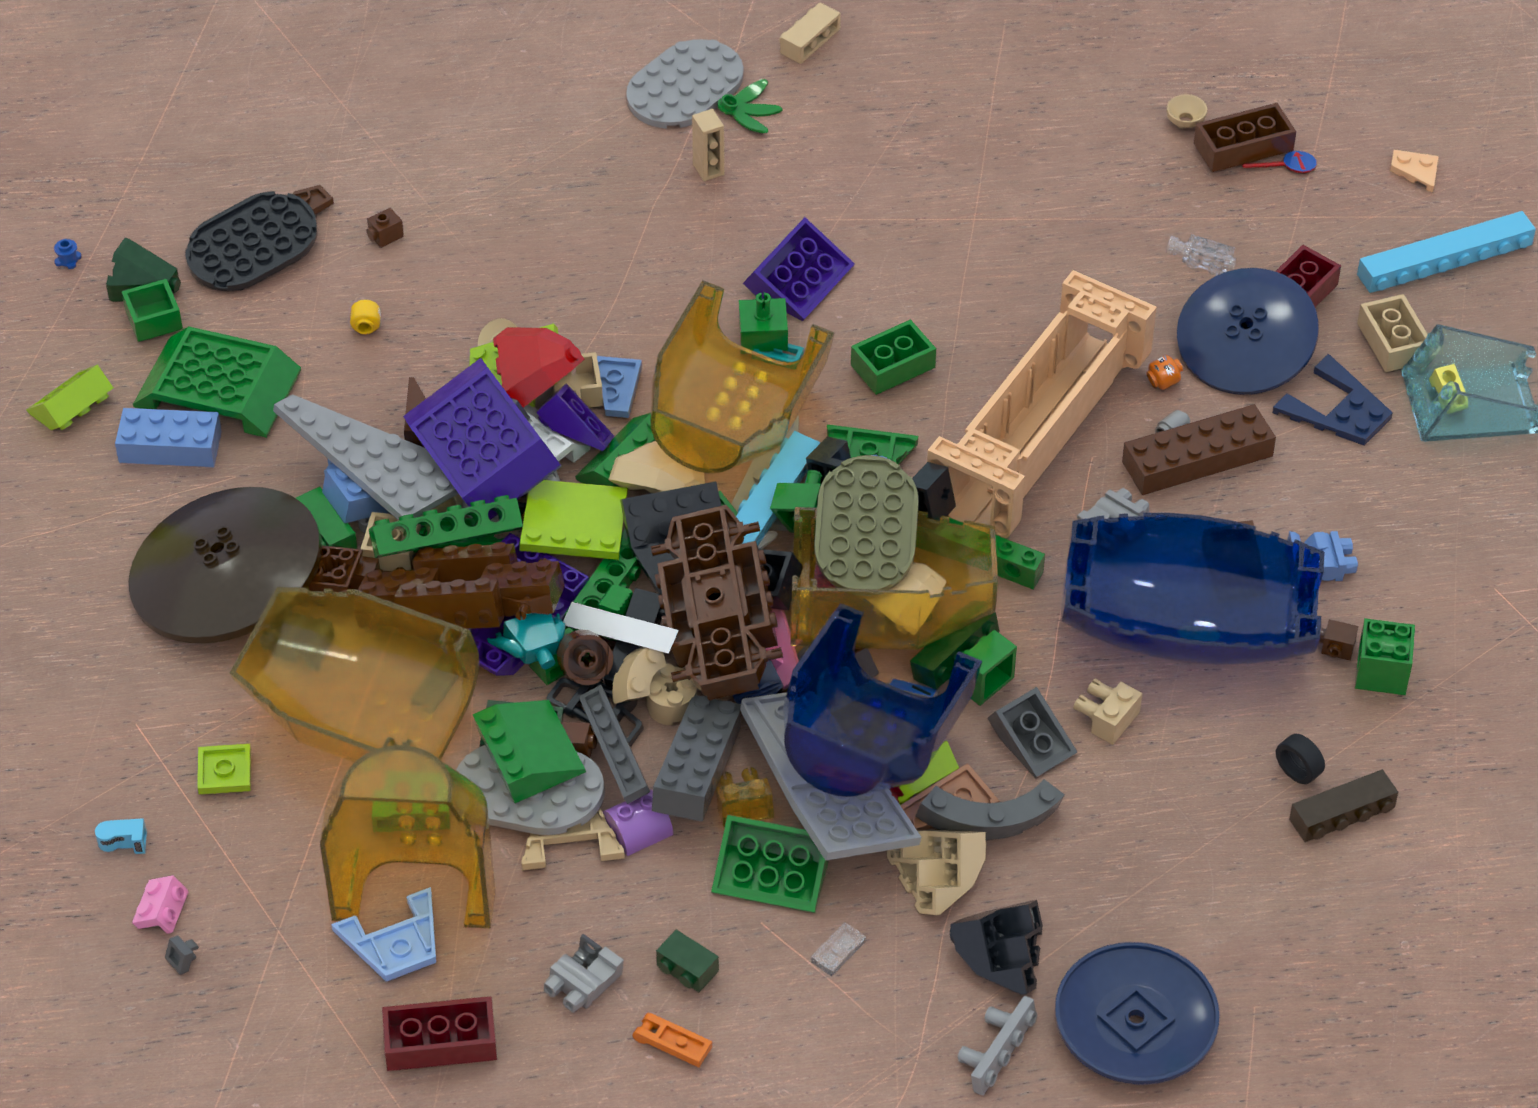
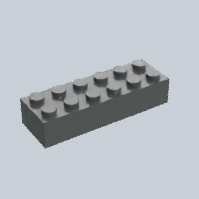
[652,695,742,822]

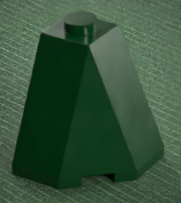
[106,237,181,302]

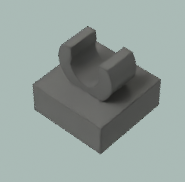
[165,935,199,975]

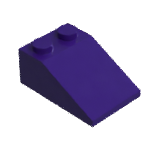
[536,383,614,451]

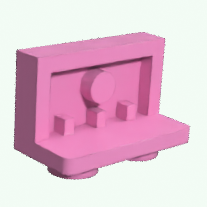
[132,875,188,934]

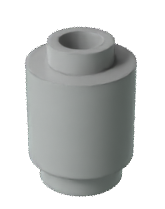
[1155,410,1190,433]

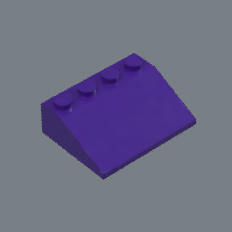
[743,217,855,321]

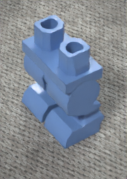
[1285,531,1358,585]

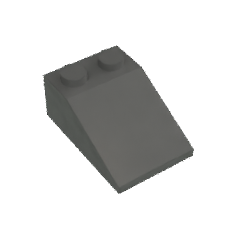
[987,687,1077,778]

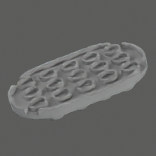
[627,39,743,129]
[452,745,605,835]

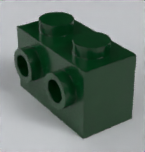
[656,929,719,993]

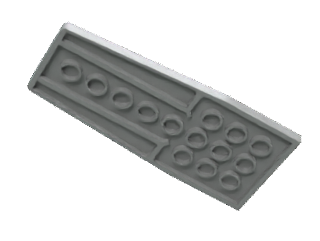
[740,690,922,861]

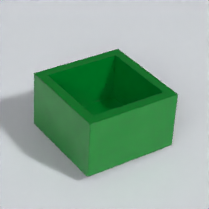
[121,279,183,342]
[958,629,1017,706]

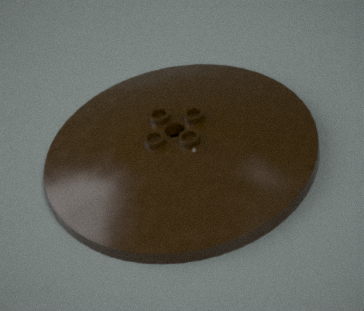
[129,487,322,644]

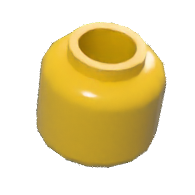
[350,299,381,335]

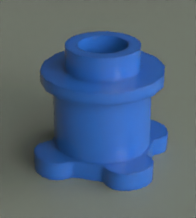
[54,239,81,269]

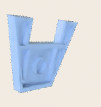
[331,887,436,982]

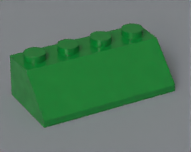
[575,412,672,487]

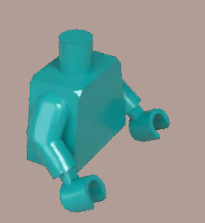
[487,613,565,669]

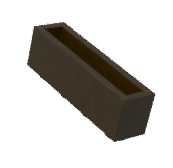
[1289,769,1399,842]

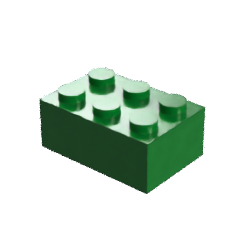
[851,319,937,395]

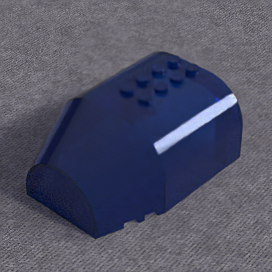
[784,603,982,797]

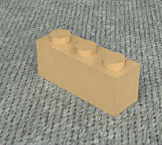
[779,2,841,64]
[692,109,724,181]

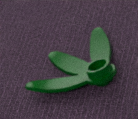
[717,79,783,133]

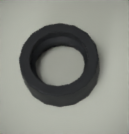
[1275,733,1325,785]

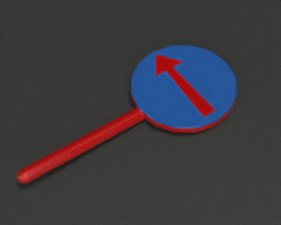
[1242,151,1317,173]

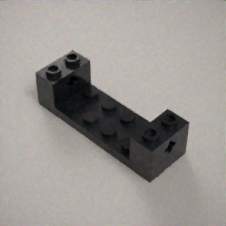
[806,436,956,529]

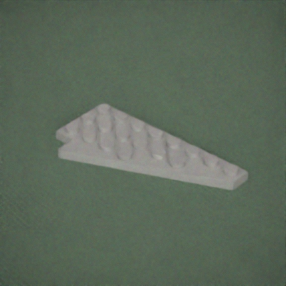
[273,394,458,520]

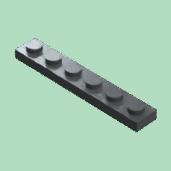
[579,685,650,804]

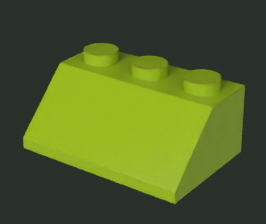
[26,364,114,430]
[873,738,959,805]

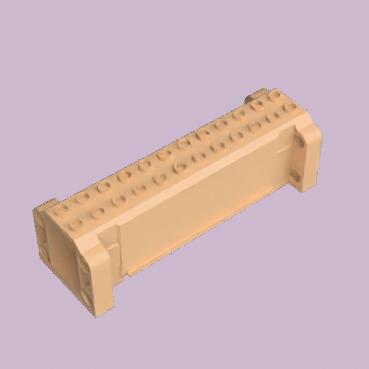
[927,270,1157,538]

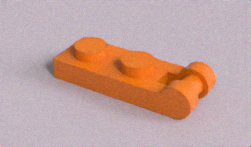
[632,1013,712,1068]

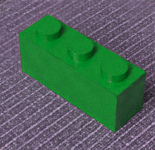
[296,486,358,549]

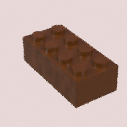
[1194,103,1296,172]

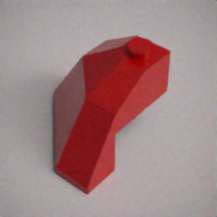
[493,327,585,408]

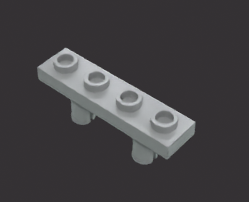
[958,996,1037,1096]

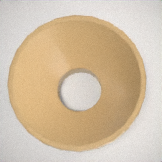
[1167,94,1207,129]

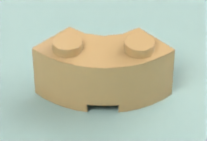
[612,647,666,704]

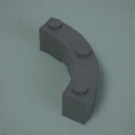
[915,779,1065,840]

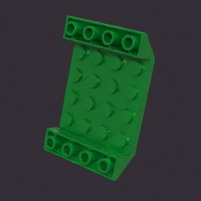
[133,326,301,438]

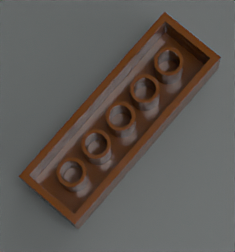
[1122,404,1276,495]

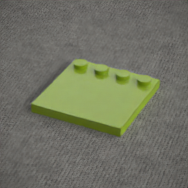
[520,480,628,560]

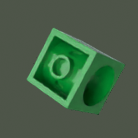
[1355,618,1415,695]

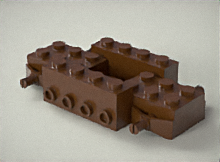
[651,505,783,700]
[354,542,565,633]

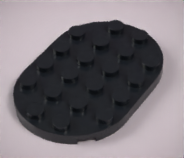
[185,191,318,291]

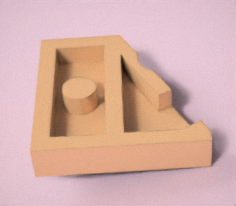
[1390,150,1439,192]

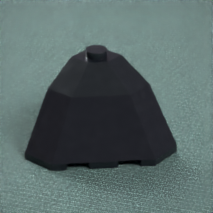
[950,900,1043,995]

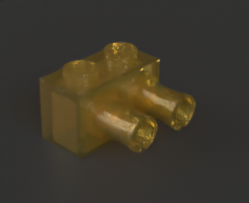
[716,767,774,827]

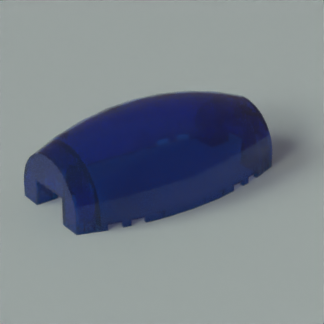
[1061,513,1325,665]

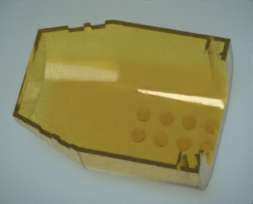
[650,280,835,473]
[790,507,998,650]
[230,587,479,785]
[319,745,495,928]

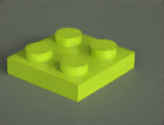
[197,744,251,795]

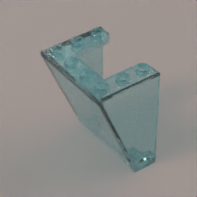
[1401,324,1538,442]

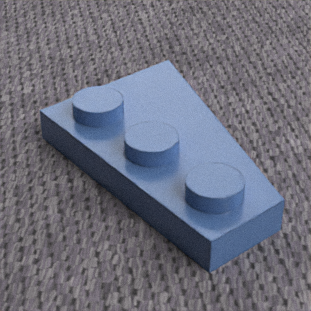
[597,356,642,418]

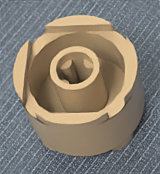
[646,664,697,725]

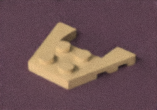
[522,808,625,870]

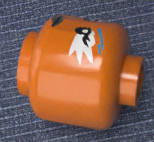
[1146,355,1183,390]

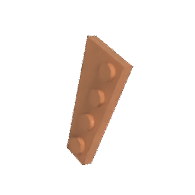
[900,763,1000,830]

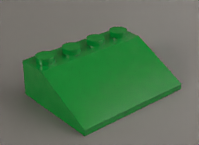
[472,700,586,804]
[711,815,829,913]

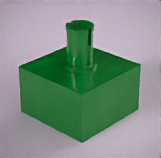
[739,293,788,352]
[770,470,823,533]

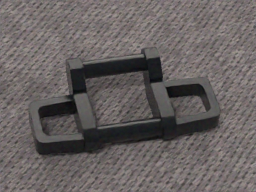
[547,678,644,747]

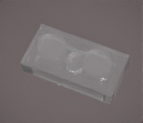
[811,922,866,977]

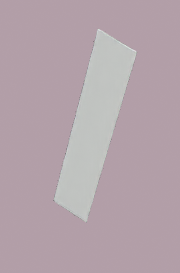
[563,602,679,654]

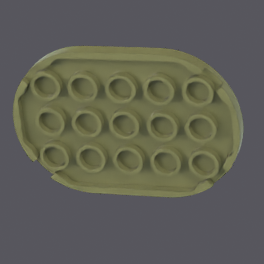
[815,455,918,595]

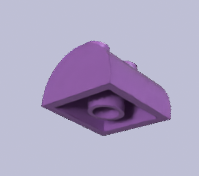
[603,790,673,856]

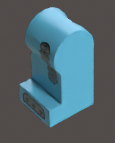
[95,818,147,854]

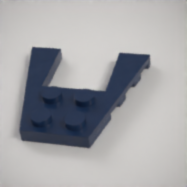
[1272,354,1393,446]

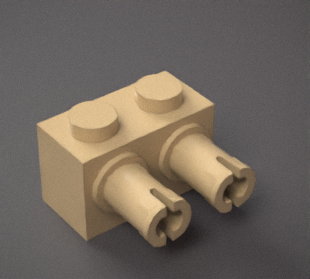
[1073,678,1143,745]

